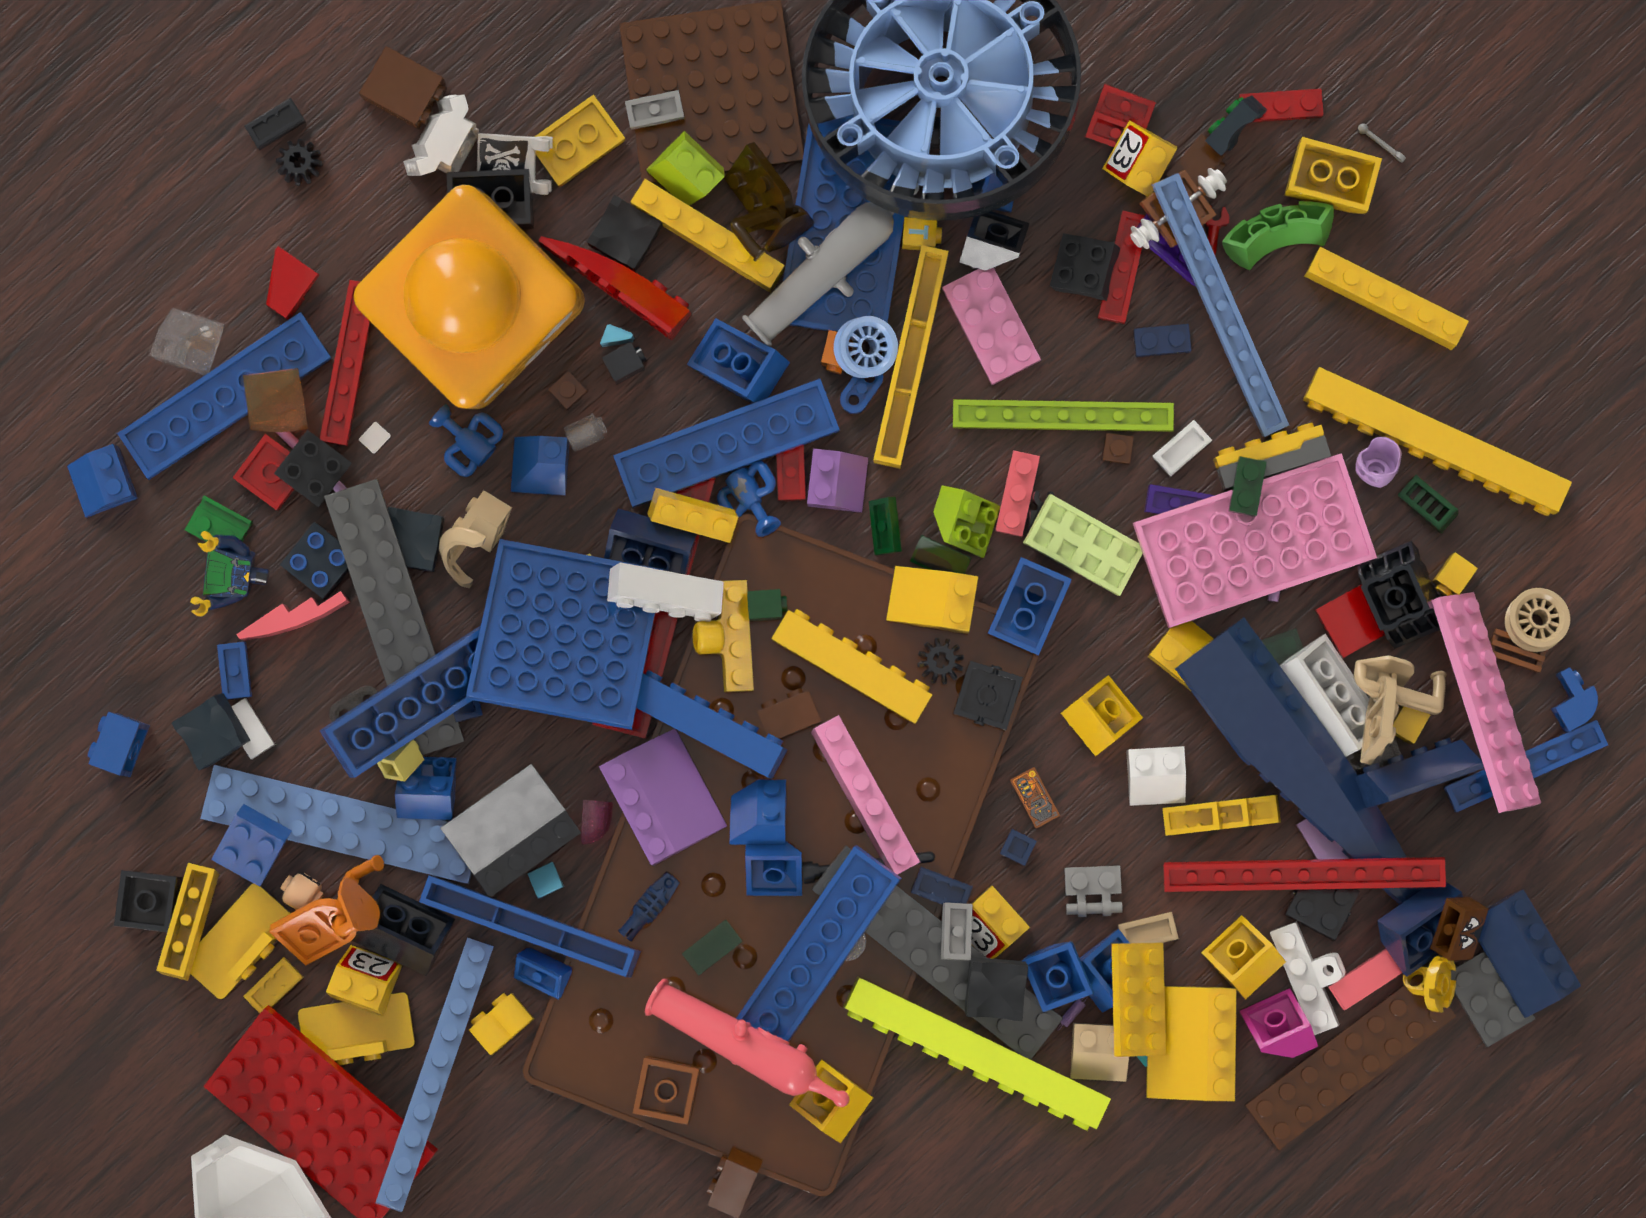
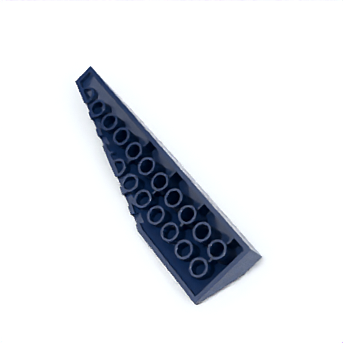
[1175,618,1423,905]

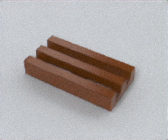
[1490,628,1548,673]

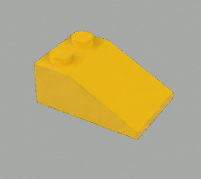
[886,566,978,634]

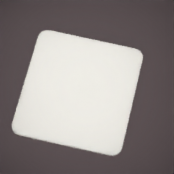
[359,422,391,453]

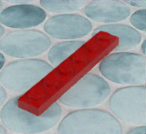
[320,280,371,447]

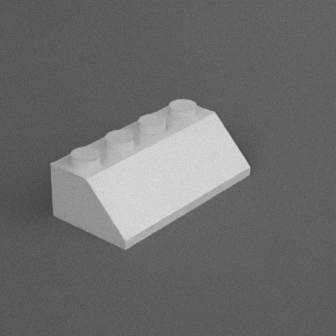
[1279,634,1369,757]

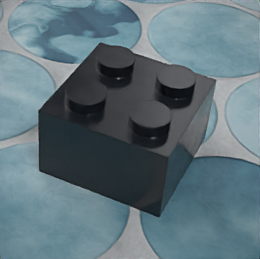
[114,870,182,932]

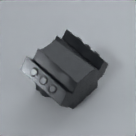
[1357,541,1440,649]

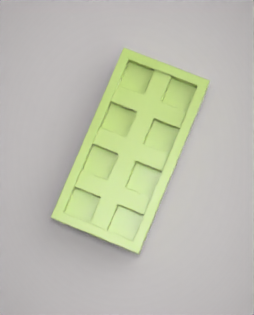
[1023,494,1143,596]

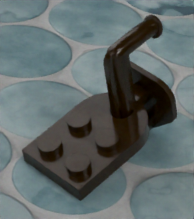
[724,142,815,262]

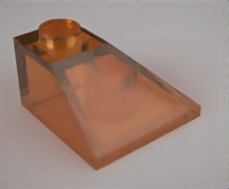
[243,368,308,433]

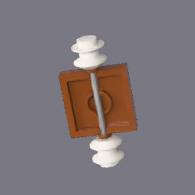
[1130,168,1227,249]

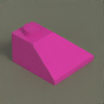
[1240,988,1318,1058]

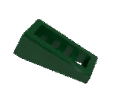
[1398,475,1459,534]

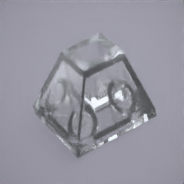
[150,307,225,376]

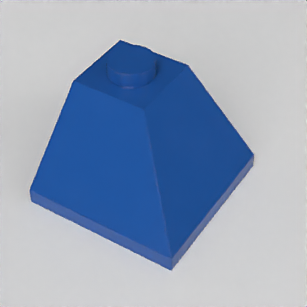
[511,436,570,496]
[745,841,802,896]

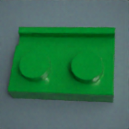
[185,496,253,542]

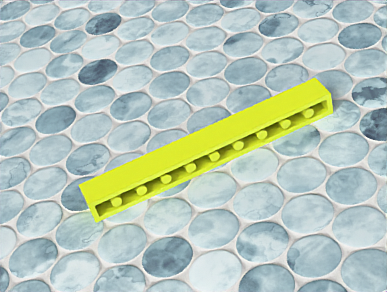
[843,977,1111,1131]

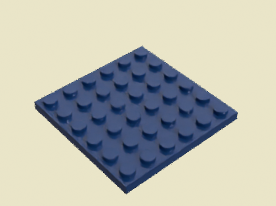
[466,539,663,730]

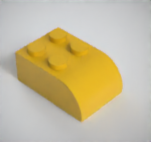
[1284,137,1382,214]

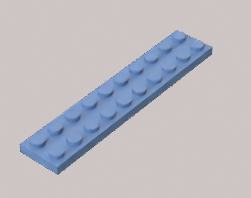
[200,765,472,884]

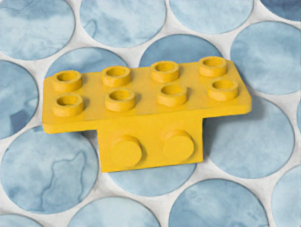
[190,883,291,999]
[298,992,415,1065]

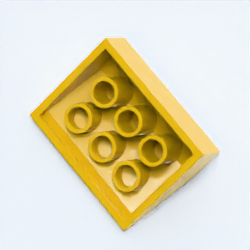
[1146,986,1236,1101]

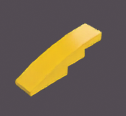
[1162,795,1281,836]

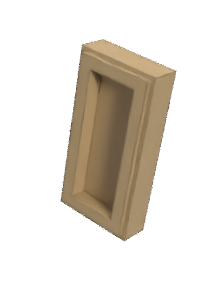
[1118,912,1179,943]

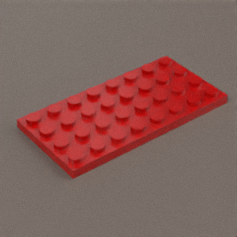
[203,1005,439,1218]

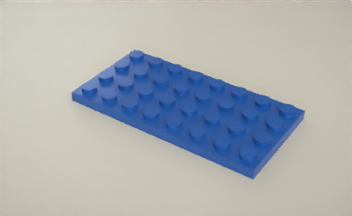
[783,114,905,339]

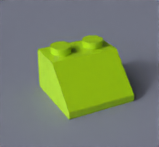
[646,131,725,205]

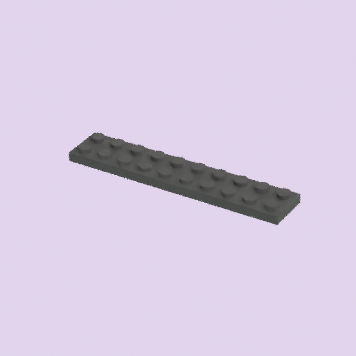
[324,479,465,755]
[812,846,1063,1060]

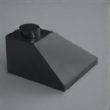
[959,211,1030,271]

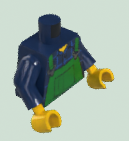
[190,531,269,616]

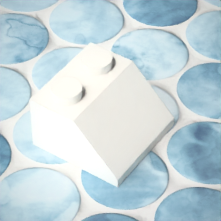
[1126,746,1186,806]

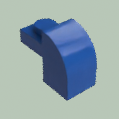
[1551,667,1598,733]

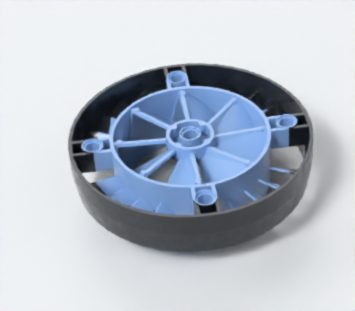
[802,0,1081,221]

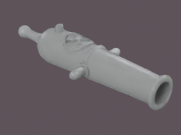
[742,183,919,347]

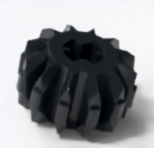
[276,139,323,186]
[917,638,964,685]

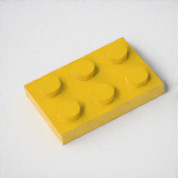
[535,94,626,188]

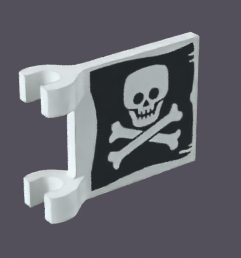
[477,133,553,195]

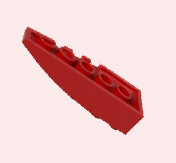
[538,236,691,341]

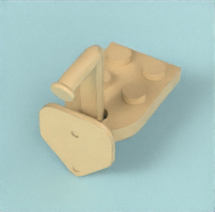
[1354,656,1447,765]

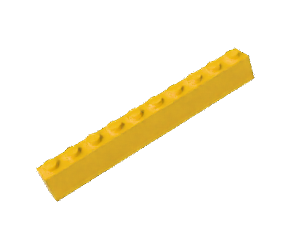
[1303,367,1572,516]

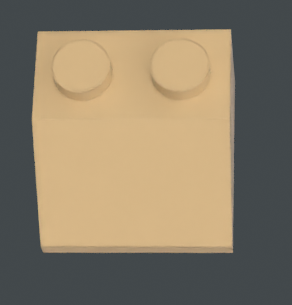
[1070,1023,1129,1082]

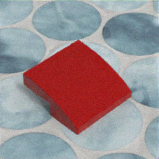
[1085,84,1156,147]
[1315,585,1385,658]

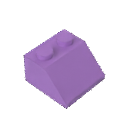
[807,449,868,513]

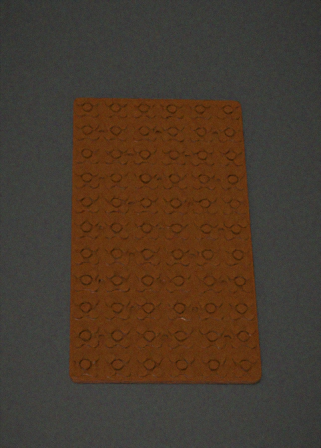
[523,514,1041,1197]

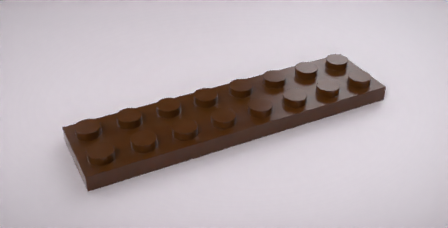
[1244,975,1456,1150]

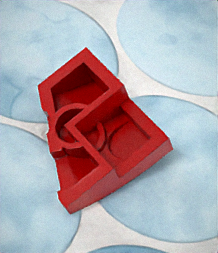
[266,246,319,320]

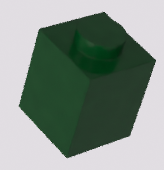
[747,589,788,621]

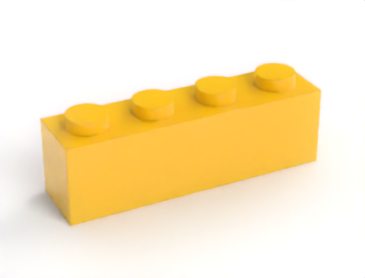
[157,863,219,981]

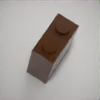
[359,46,447,130]

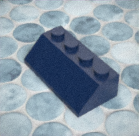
[1355,738,1484,808]
[1479,889,1581,1018]

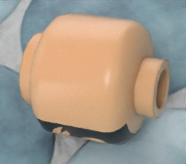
[281,872,324,910]

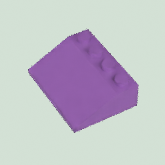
[599,729,727,866]

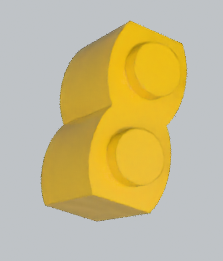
[469,993,534,1055]

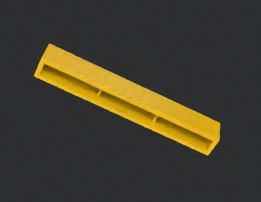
[874,245,949,469]

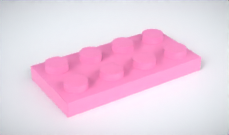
[942,268,1041,385]

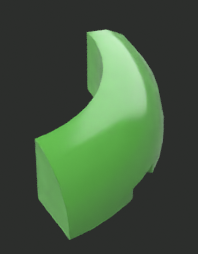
[1222,201,1334,270]

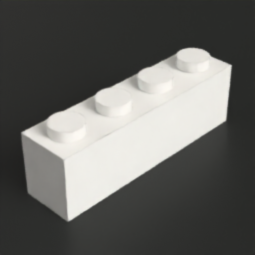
[607,563,724,622]

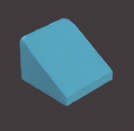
[600,324,635,347]
[528,862,564,899]

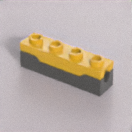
[1213,422,1331,491]

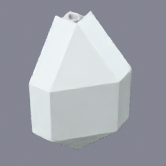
[191,1135,331,1218]

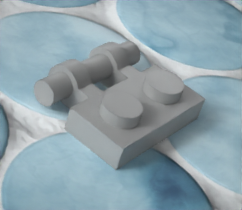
[1064,866,1122,917]

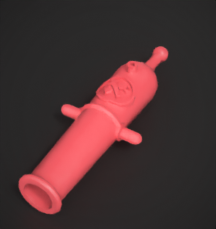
[645,979,850,1107]

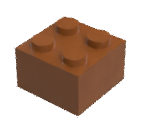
[633,1056,701,1125]

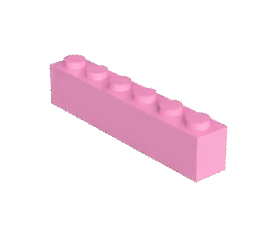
[811,715,920,875]

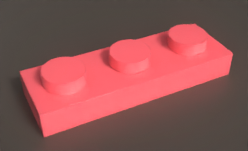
[995,450,1040,537]

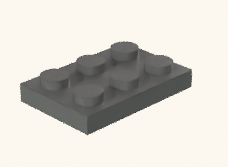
[1451,951,1535,1047]

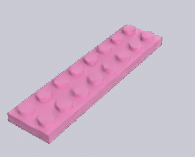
[1431,592,1541,813]

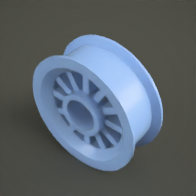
[833,316,898,378]

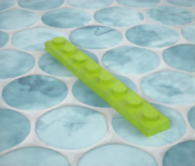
[953,399,1174,432]

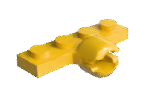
[693,580,754,692]

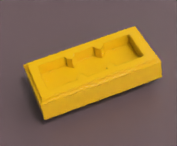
[243,957,304,1013]

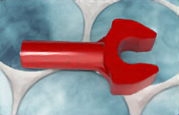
[1205,205,1229,257]

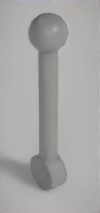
[1358,124,1406,163]

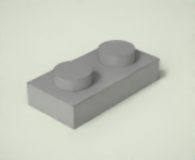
[625,90,685,130]
[941,902,973,961]

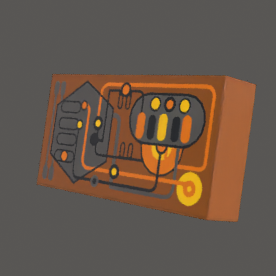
[1010,767,1060,829]

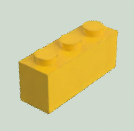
[647,488,738,543]

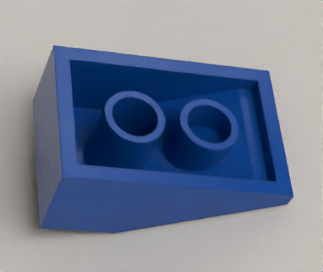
[687,318,790,404]
[988,557,1072,656]

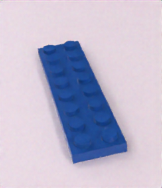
[117,312,332,480]
[613,379,840,508]
[736,845,902,1042]

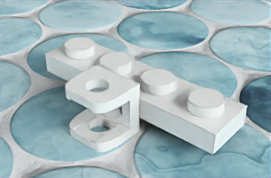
[1270,921,1346,1035]

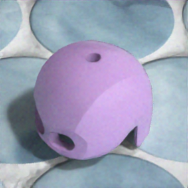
[1356,437,1402,488]

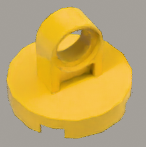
[1403,955,1456,1013]

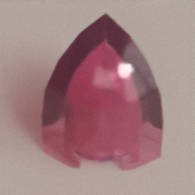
[581,800,613,845]

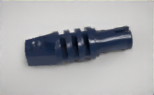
[618,871,680,942]

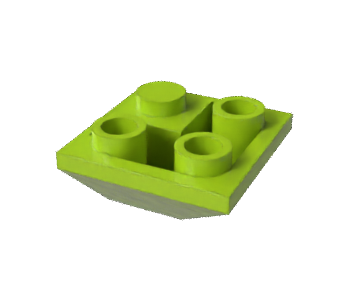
[933,486,1001,558]

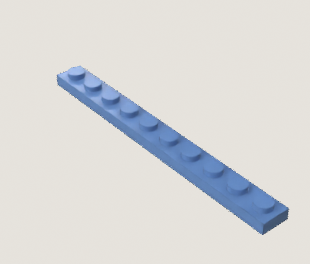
[1152,173,1289,437]
[375,938,494,1212]

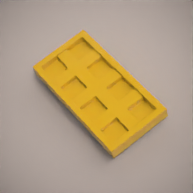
[1111,943,1166,1057]

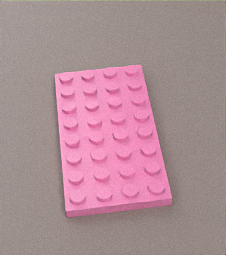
[1133,453,1377,628]

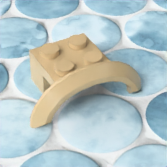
[439,491,512,588]

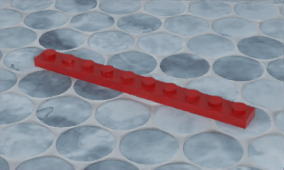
[1164,857,1446,892]

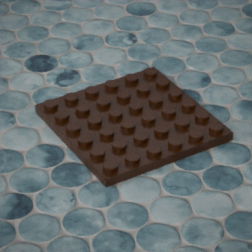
[619,0,804,184]

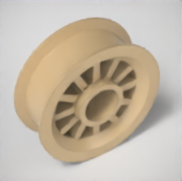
[1505,588,1570,652]

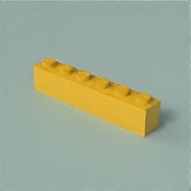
[630,179,785,293]
[1304,247,1469,350]
[771,609,932,724]

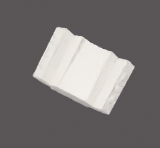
[403,94,479,176]

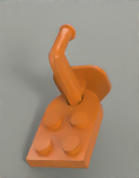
[269,855,384,966]

